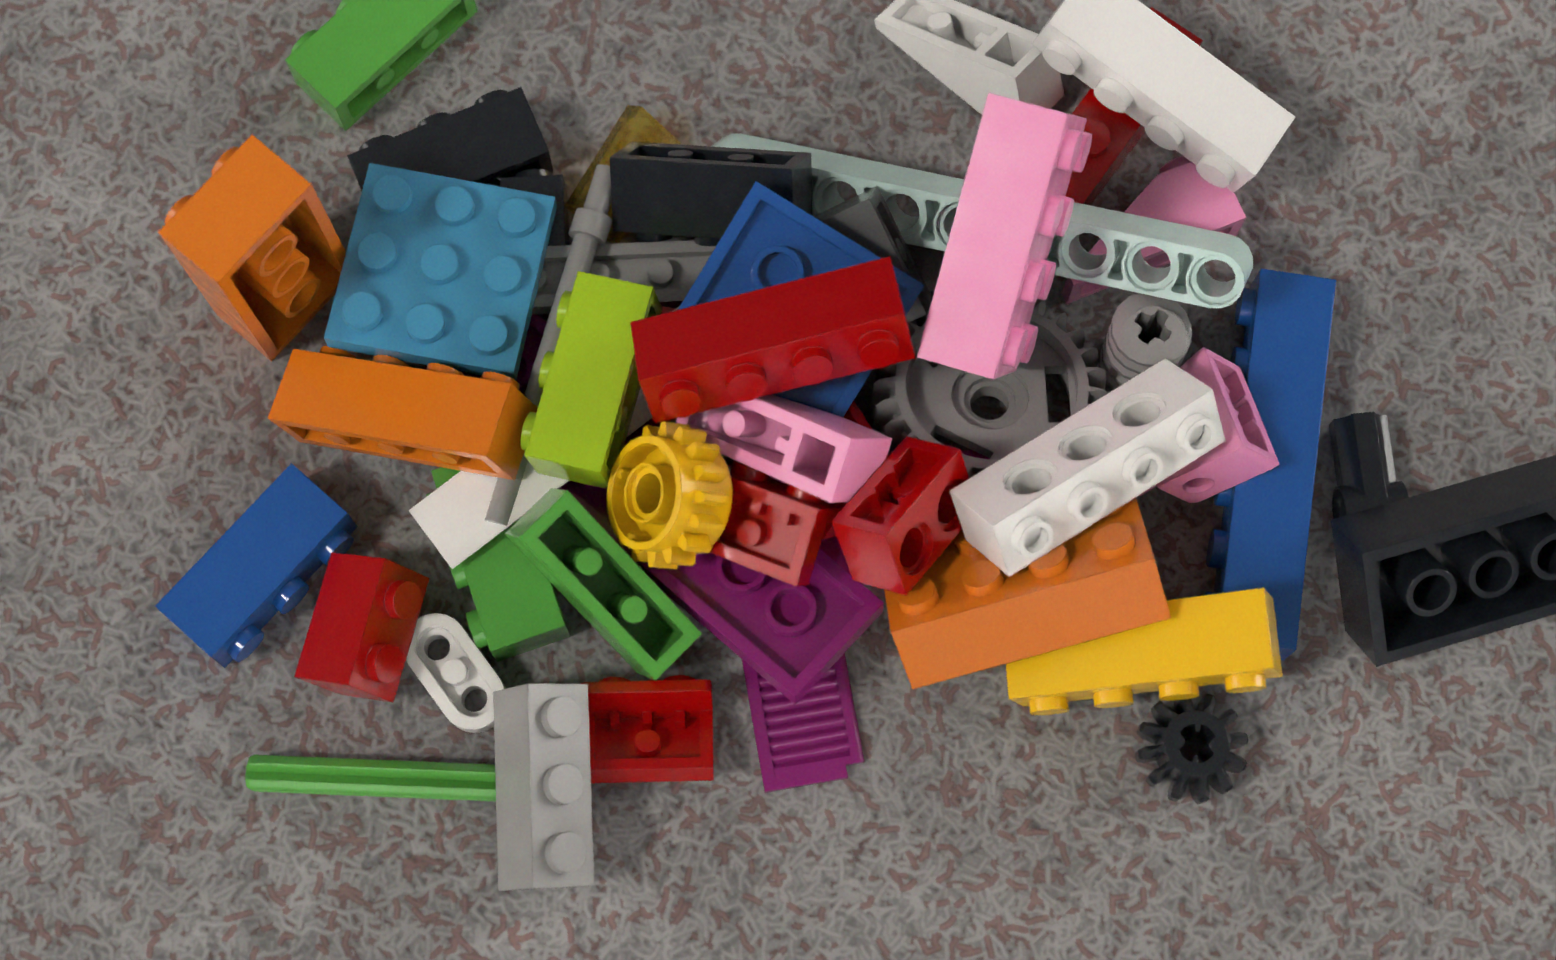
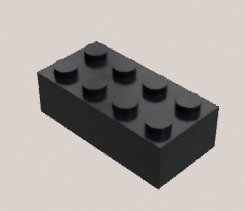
[1331,455,1556,667]

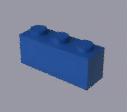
[155,463,358,668]

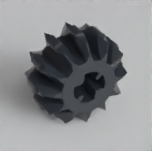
[1135,694,1248,804]

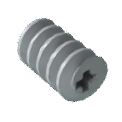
[1099,293,1192,390]

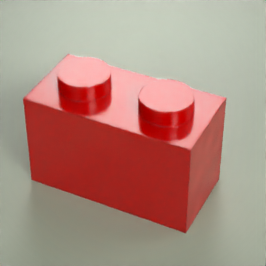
[294,552,430,703]

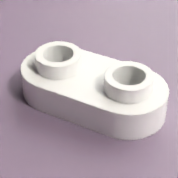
[406,613,506,733]

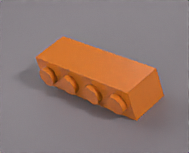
[268,346,538,480]

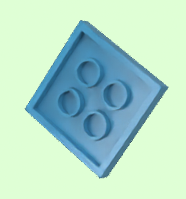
[324,163,557,380]

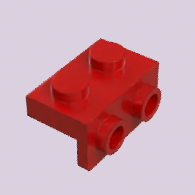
[581,675,714,783]

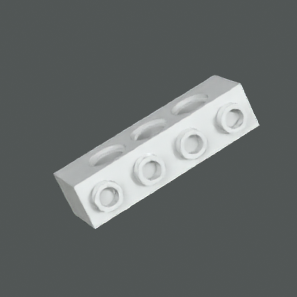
[950,358,1226,577]

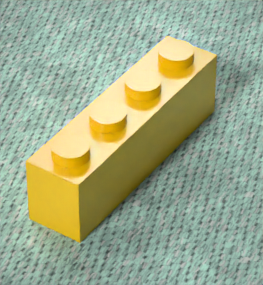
[1005,588,1283,715]

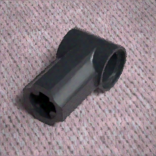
[1329,412,1409,519]

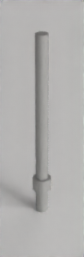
[485,164,612,529]

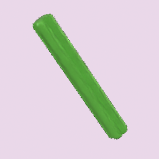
[245,755,496,802]

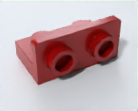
[710,460,844,586]

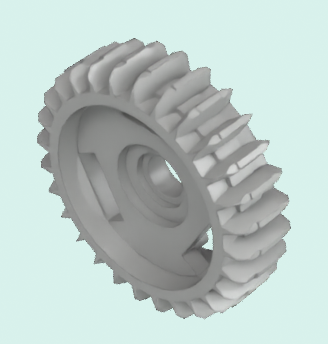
[872,300,1109,478]

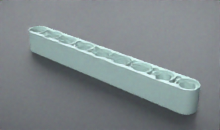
[711,134,1253,308]

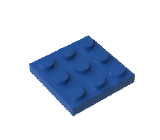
[678,181,925,417]

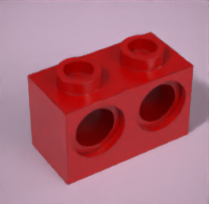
[832,436,969,596]

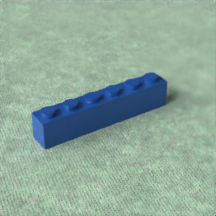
[1203,268,1336,661]

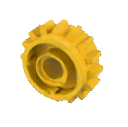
[607,421,732,569]

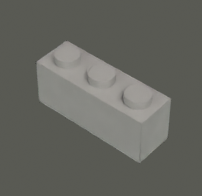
[493,684,594,891]

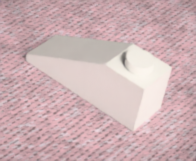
[874,0,1064,114]

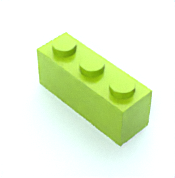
[521,271,663,489]

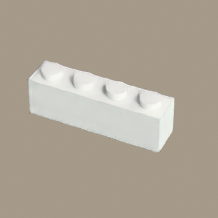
[1032,0,1295,193]

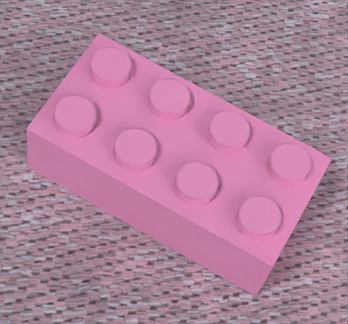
[917,93,1092,379]

